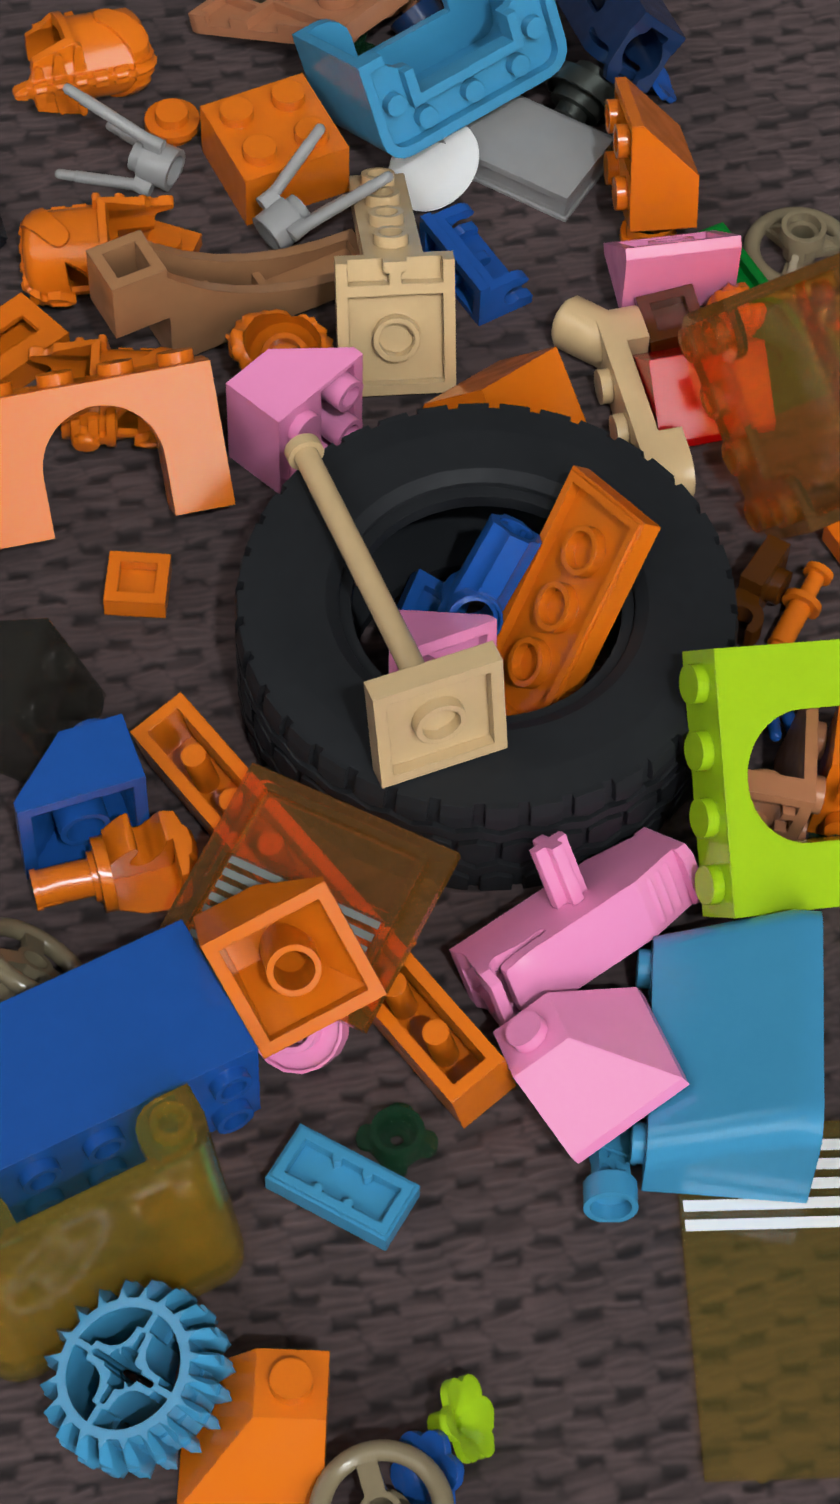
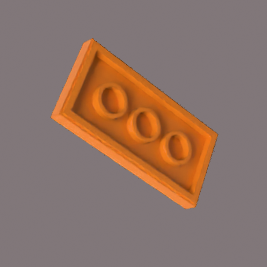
[497,465,661,716]

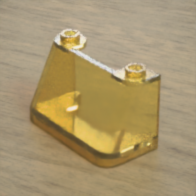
[0,1083,245,1382]

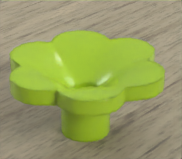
[427,1374,495,1464]

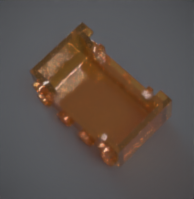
[678,253,840,539]

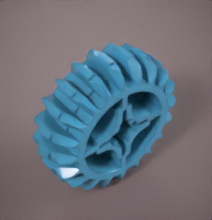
[39,1279,236,1479]

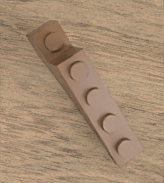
[86,228,360,355]

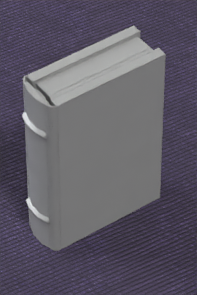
[438,95,613,222]

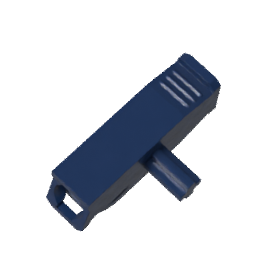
[557,0,686,93]

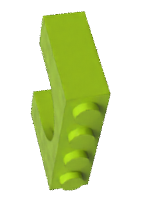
[679,639,840,919]

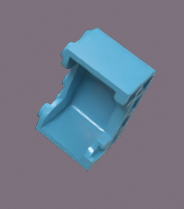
[292,0,567,159]

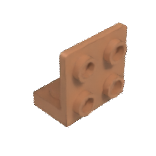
[748,708,828,841]

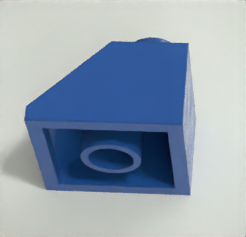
[13,714,149,879]

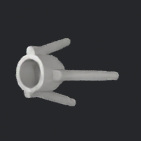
[55,83,186,197]
[252,123,394,250]

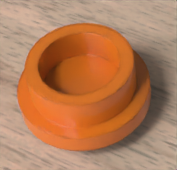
[144,98,200,147]

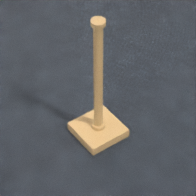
[284,433,508,789]

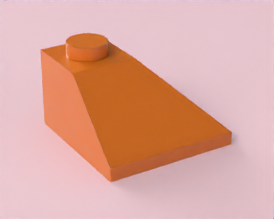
[193,876,387,1059]
[177,1348,330,1504]

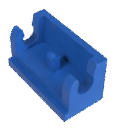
[419,203,533,326]

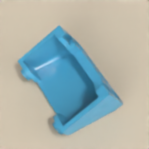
[629,909,825,1203]

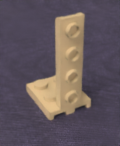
[334,167,456,397]

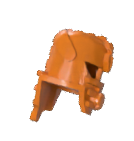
[12,8,157,116]
[18,193,174,307]
[28,334,172,452]

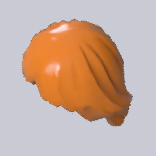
[225,309,334,370]

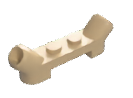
[551,295,696,497]

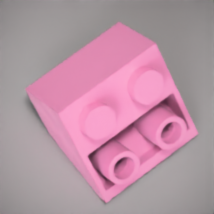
[226,347,363,494]

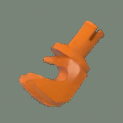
[28,810,198,914]

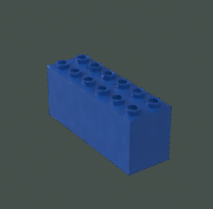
[0,919,261,1241]

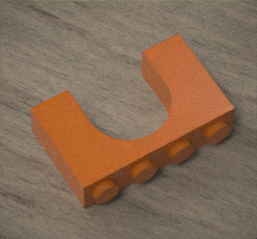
[0,347,235,549]

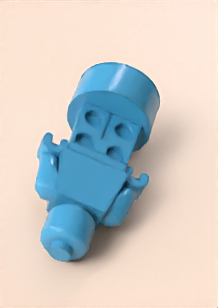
[583,1128,639,1222]

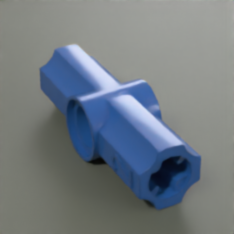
[436,513,542,635]

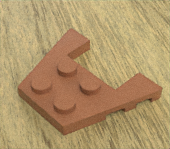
[188,0,410,44]

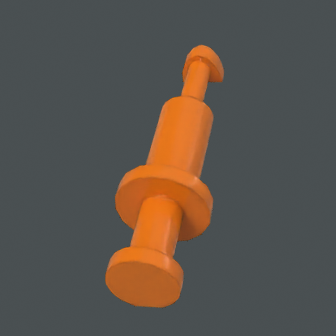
[767,561,834,644]

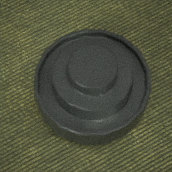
[545,60,615,126]

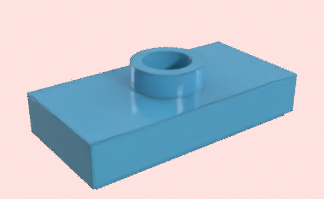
[265,1123,420,1251]

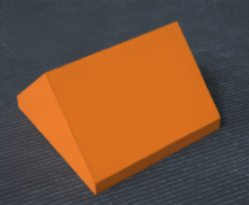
[423,346,586,425]

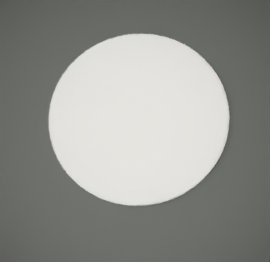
[389,126,479,212]

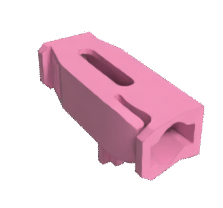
[449,827,700,1026]

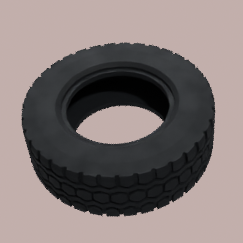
[234,403,738,891]

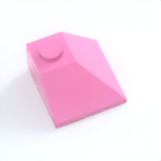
[493,987,690,1164]

